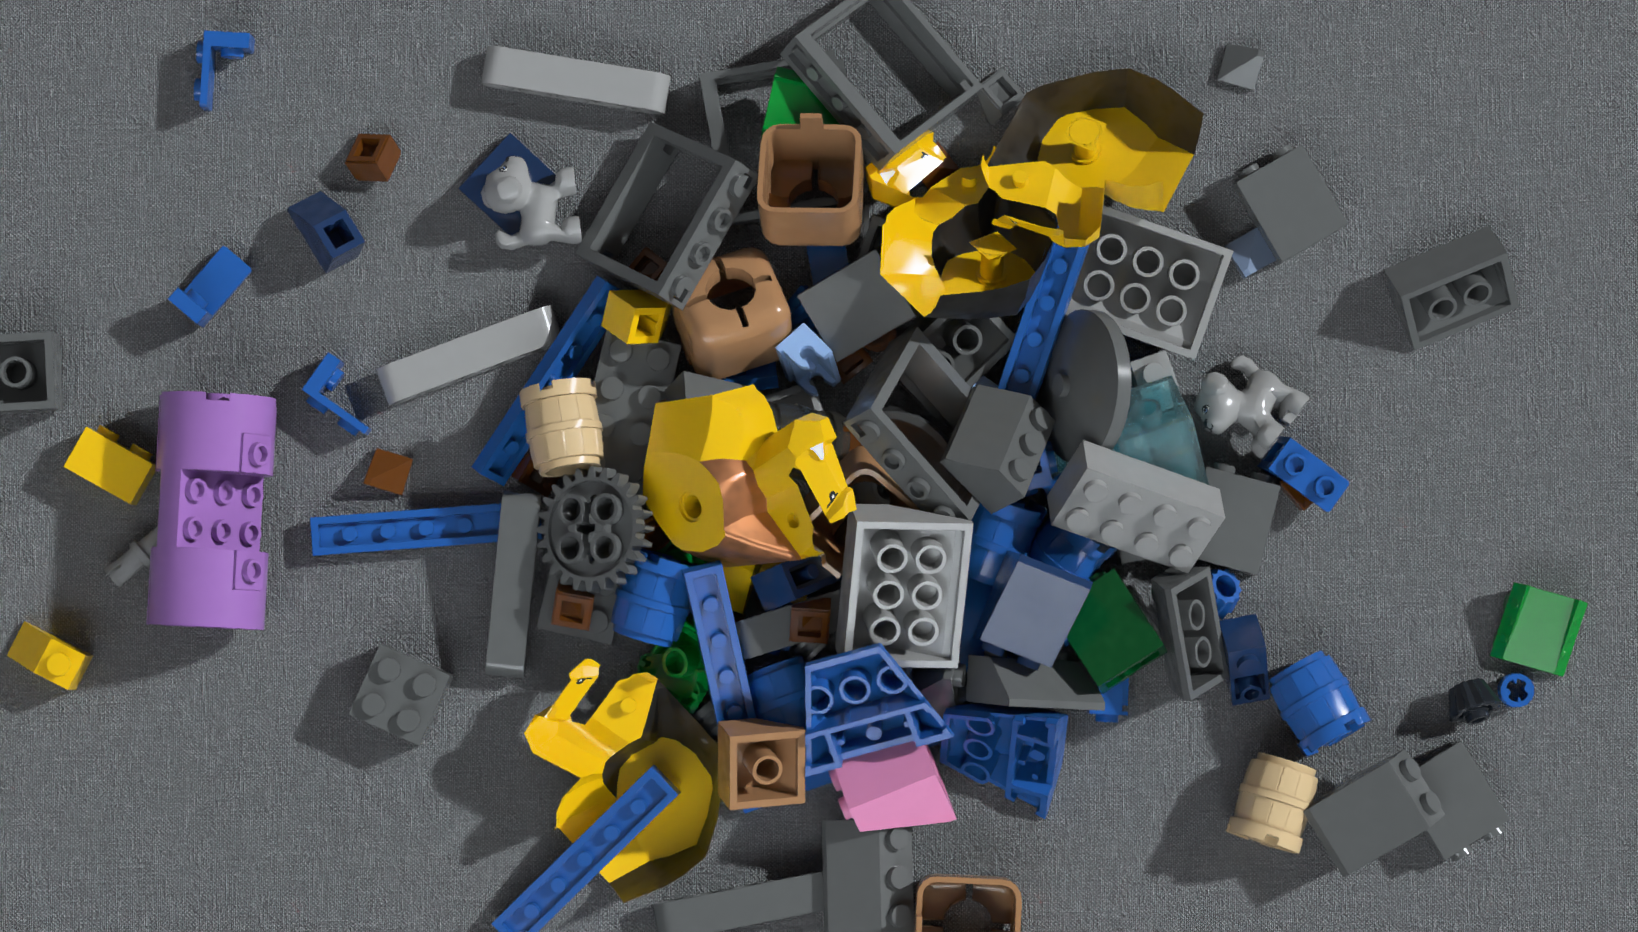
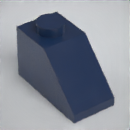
[750,555,842,613]

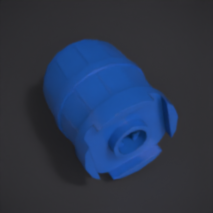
[968,499,1047,586]
[1029,515,1117,581]
[611,548,697,648]
[1269,650,1372,758]
[747,656,807,747]

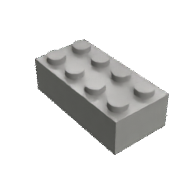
[1047,440,1225,573]

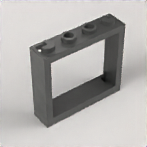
[780,0,983,171]
[699,50,868,227]
[575,121,758,311]
[843,327,980,520]

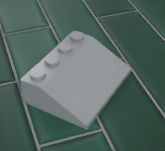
[1066,205,1234,360]
[835,504,974,668]

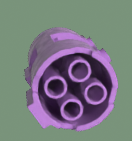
[146,391,277,630]

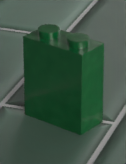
[1066,569,1167,694]

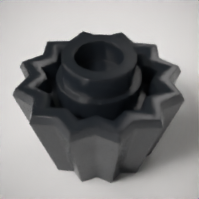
[1449,678,1501,725]

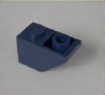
[287,191,365,273]
[1219,614,1270,706]

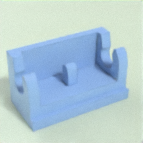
[775,323,841,397]

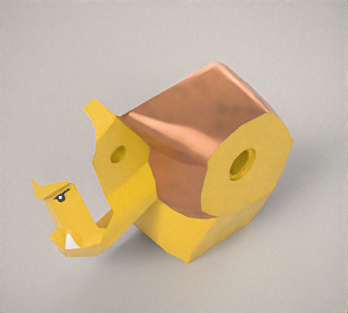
[642,384,857,567]

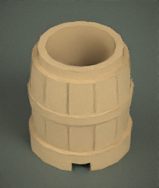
[519,378,604,477]
[1226,752,1318,854]

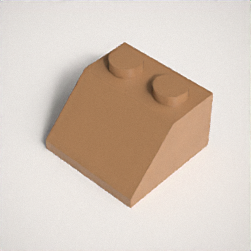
[718,718,805,810]

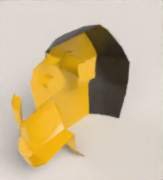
[981,68,1204,248]
[865,132,1058,319]
[524,659,721,903]

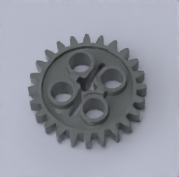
[535,466,654,593]

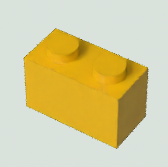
[63,425,156,505]

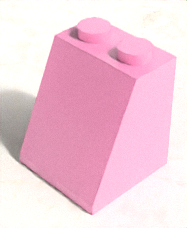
[828,741,957,832]

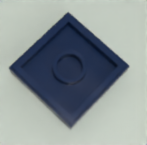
[459,133,556,235]

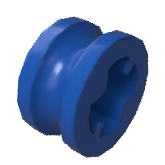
[1497,673,1534,707]

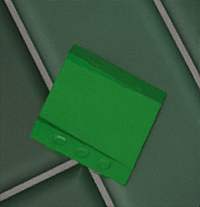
[761,66,840,138]
[1490,582,1588,677]
[637,612,708,714]

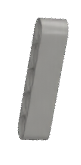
[481,46,671,115]
[376,305,561,406]

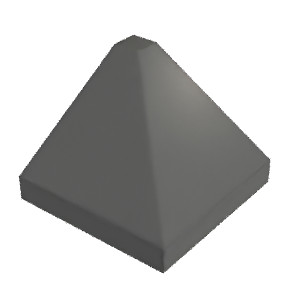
[1217,44,1266,91]
[978,68,1025,125]

